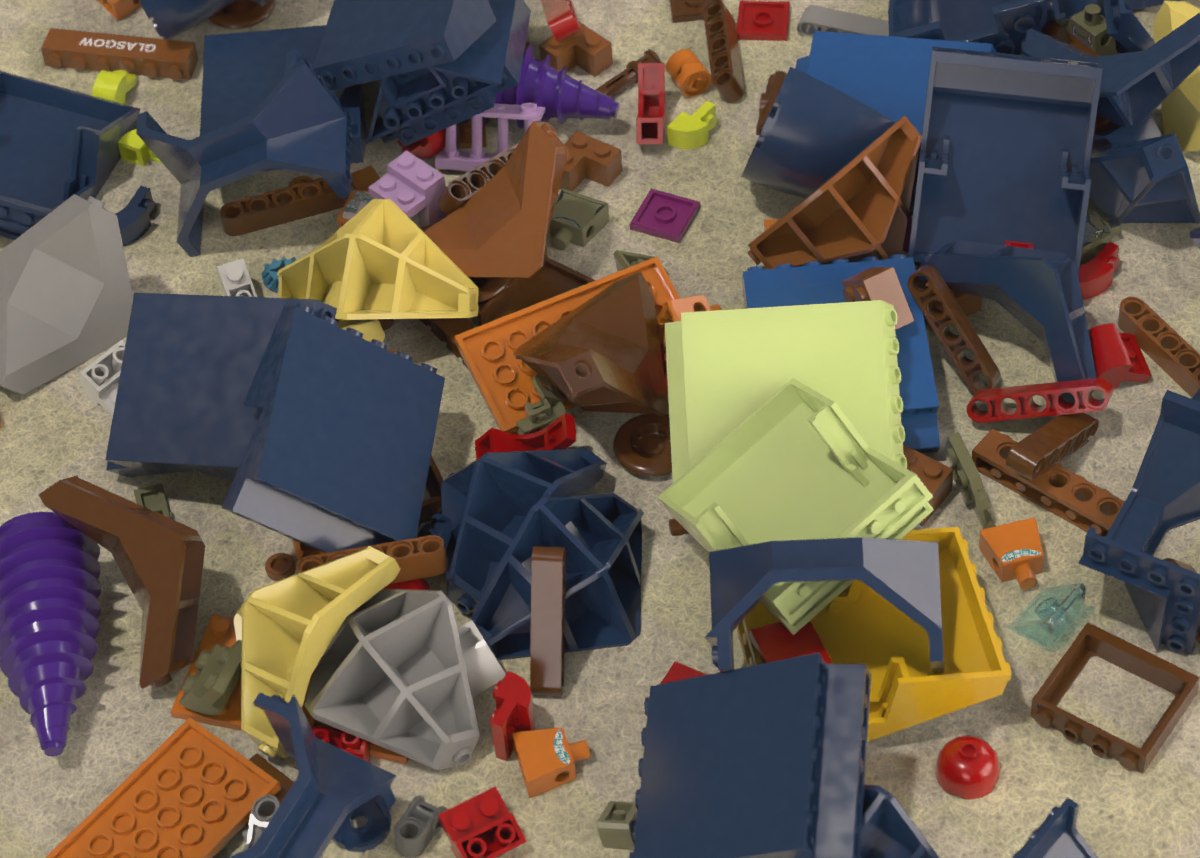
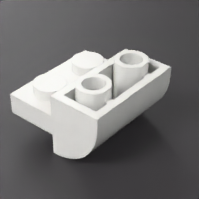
[79,340,125,417]
[457,620,506,698]

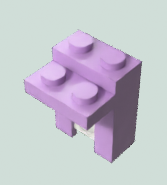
[368,151,449,227]

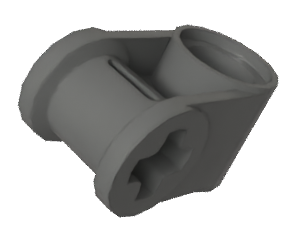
[394,795,448,858]

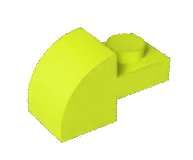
[91,70,137,104]
[667,101,717,149]
[117,129,163,167]

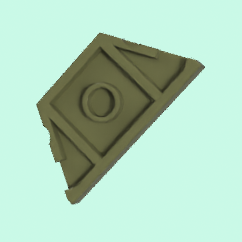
[945,432,995,529]

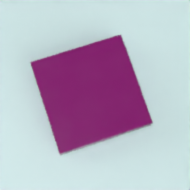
[629,188,701,243]

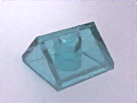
[1009,583,1086,652]

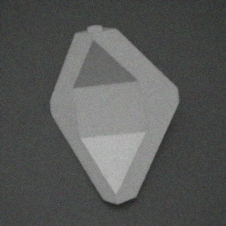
[0,194,133,395]
[304,589,480,770]

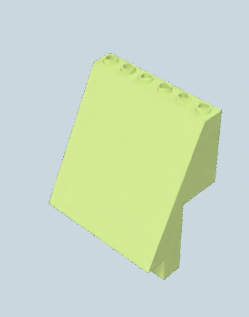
[665,300,907,483]
[657,378,934,635]

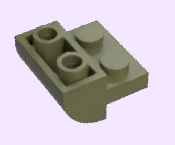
[179,640,242,715]

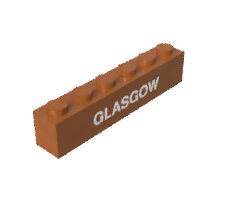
[41,28,199,80]

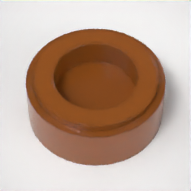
[265,553,296,581]

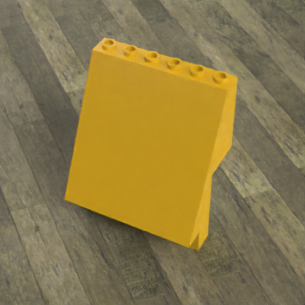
[736,527,1011,742]

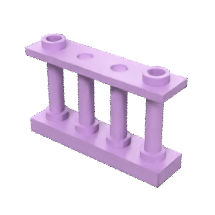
[435,103,545,171]

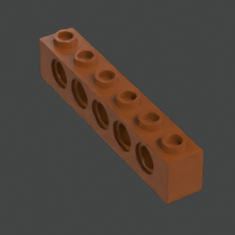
[972,429,1125,537]

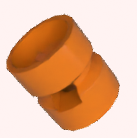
[666,49,712,98]

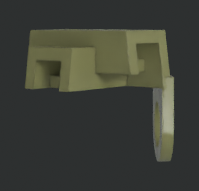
[516,374,566,434]

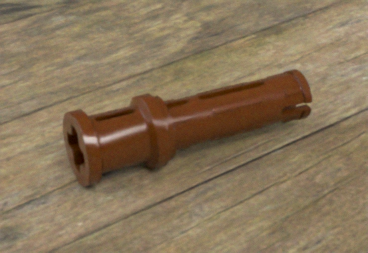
[595,49,661,98]

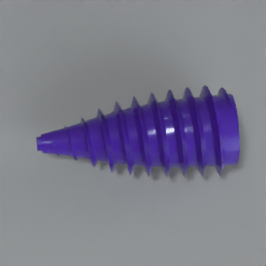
[462,44,620,129]
[0,512,102,757]

